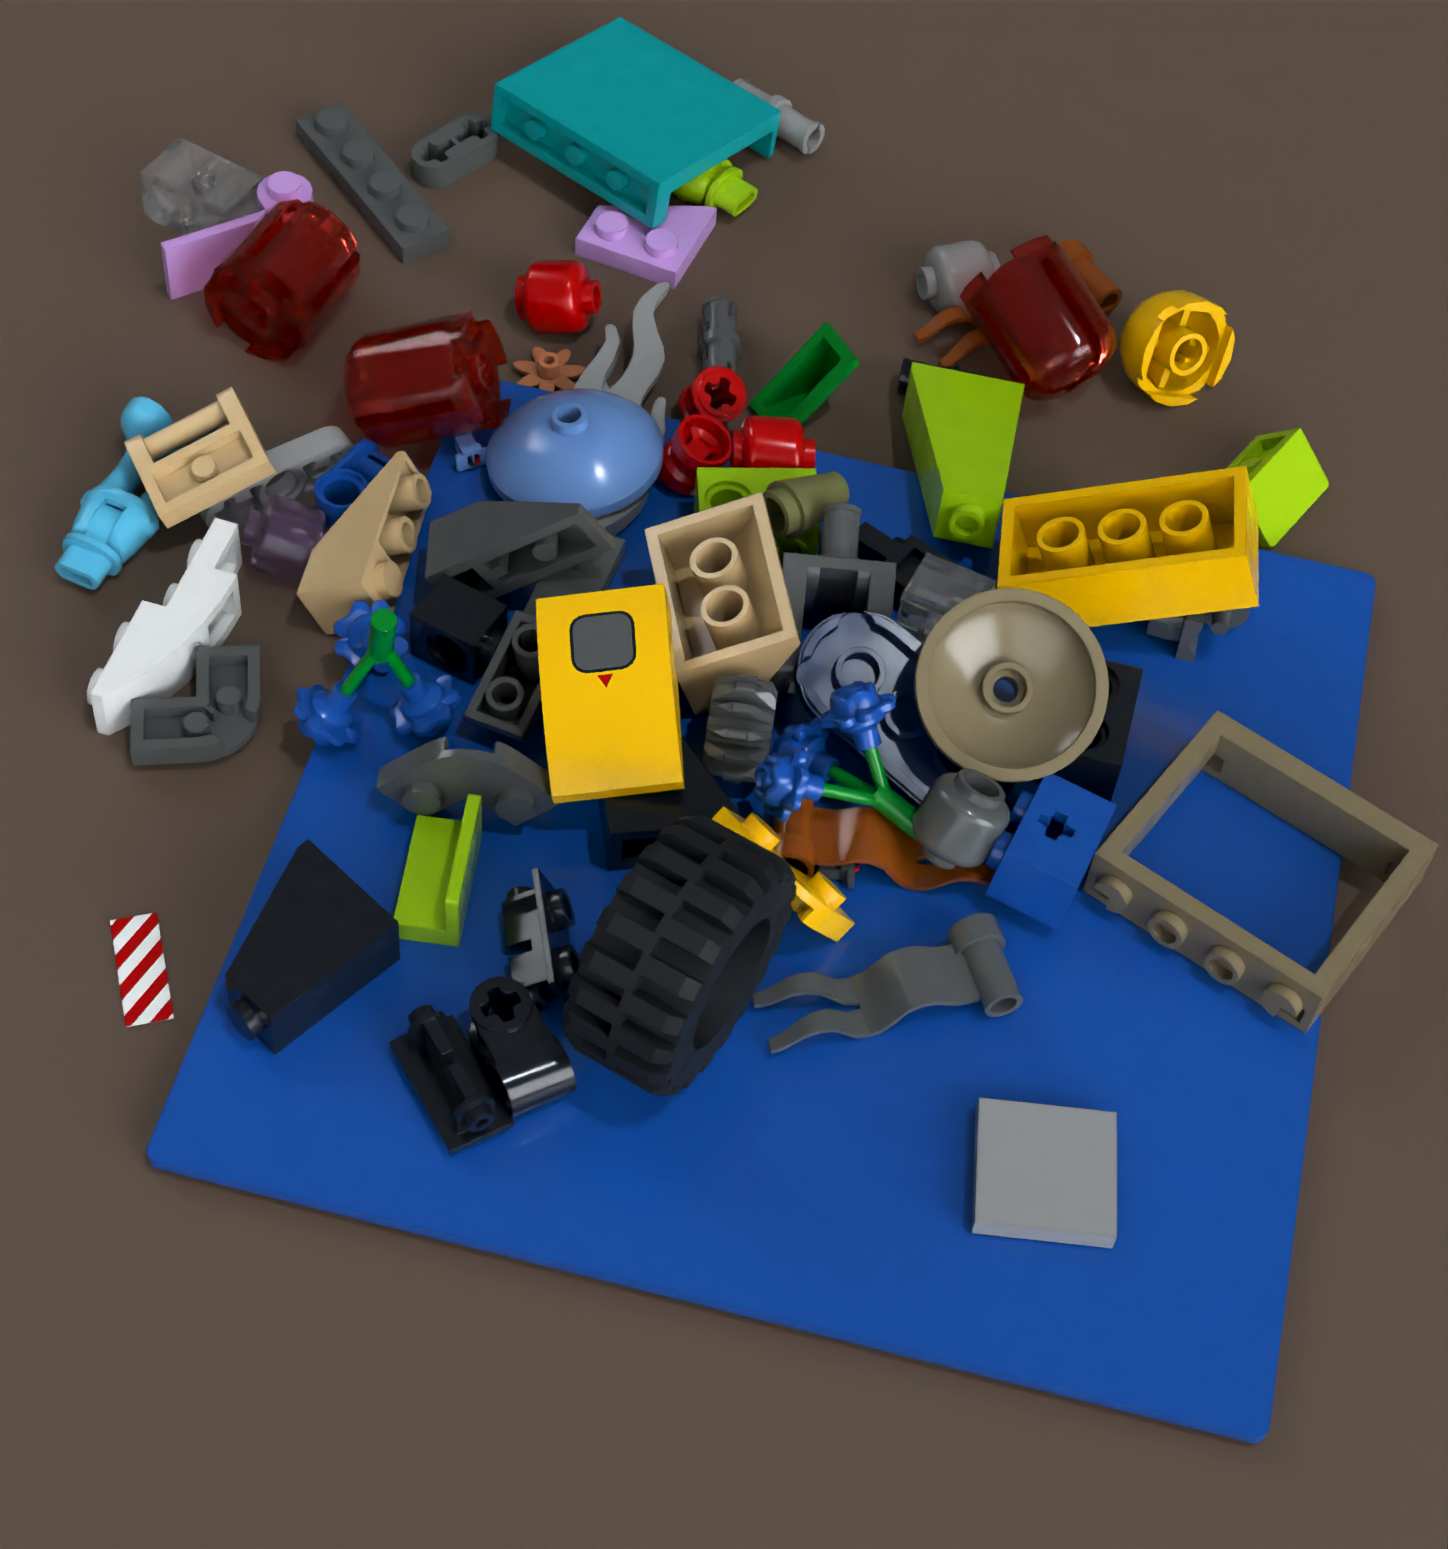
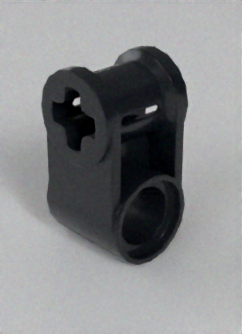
[469,976,576,1119]

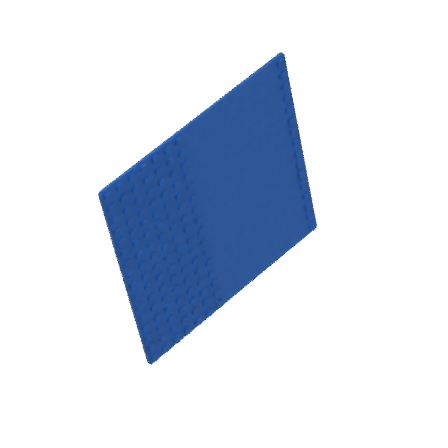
[146,375,1376,1443]

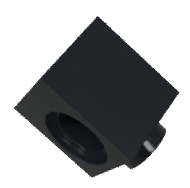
[409,574,508,686]

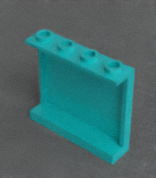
[490,17,781,229]

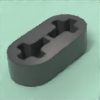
[411,113,499,189]

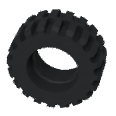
[562,816,797,1096]

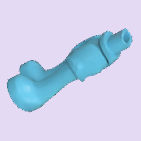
[54,396,217,590]

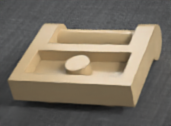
[124,386,276,529]

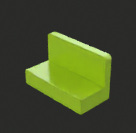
[1227,428,1329,548]
[394,794,482,947]

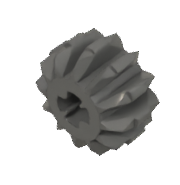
[702,673,778,784]

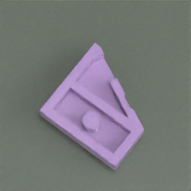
[575,205,717,289]

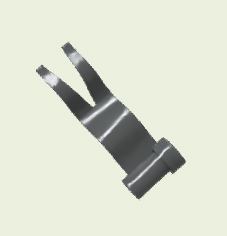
[751,913,1023,1054]

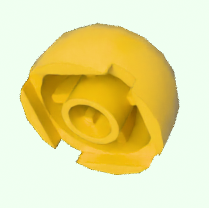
[1119,290,1235,407]

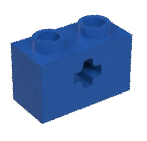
[985,774,1117,930]

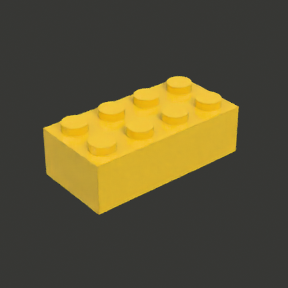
[997,466,1259,627]

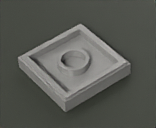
[971,1097,1117,1248]

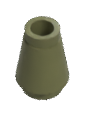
[762,471,849,540]

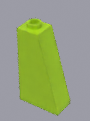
[902,362,1025,549]

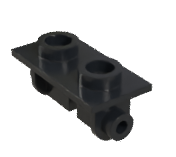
[502,867,580,1013]
[390,1005,514,1155]

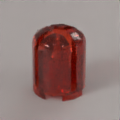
[204,199,360,361]
[960,235,1117,402]
[343,311,511,448]

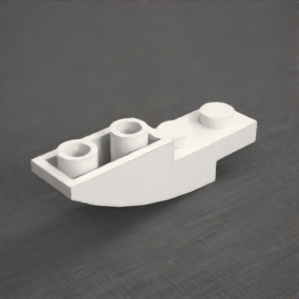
[87,518,243,736]

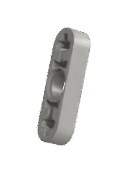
[199,426,354,528]

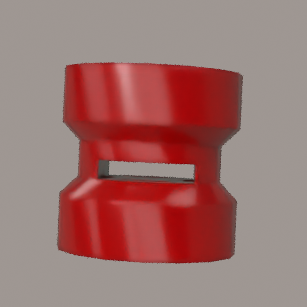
[659,414,733,496]

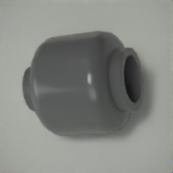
[912,769,1010,869]

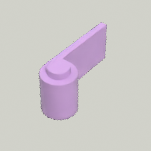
[161,171,316,300]

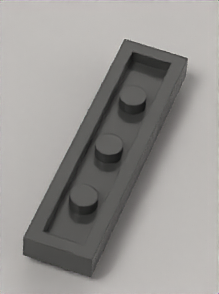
[296,103,451,264]

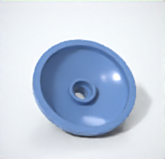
[486,389,664,518]

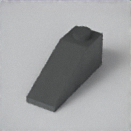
[425,500,615,599]

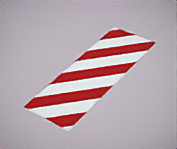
[110,912,174,1027]

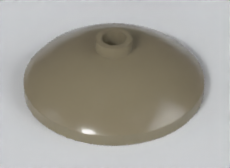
[914,588,1109,783]

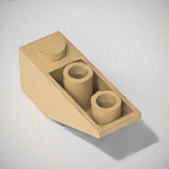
[297,450,432,635]

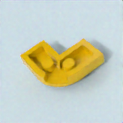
[712,806,855,942]

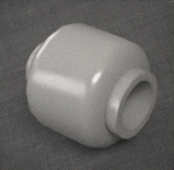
[916,240,1002,313]

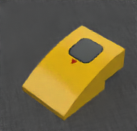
[536,583,685,804]

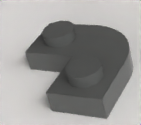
[130,645,262,766]
[376,737,562,826]

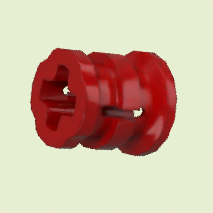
[677,366,747,424]

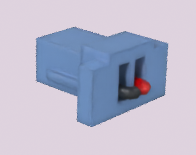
[454,433,487,472]

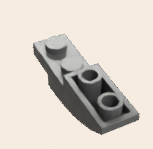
[464,535,626,742]

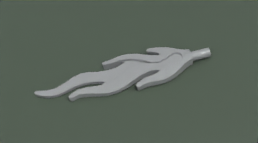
[574,281,670,536]

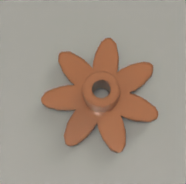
[513,346,586,392]

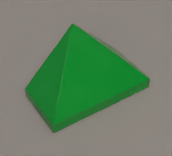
[749,322,861,424]

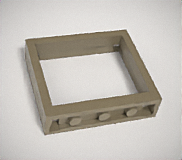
[1083,710,1439,1034]

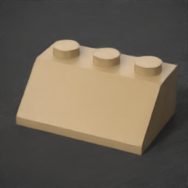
[644,492,801,716]

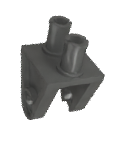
[770,503,897,694]

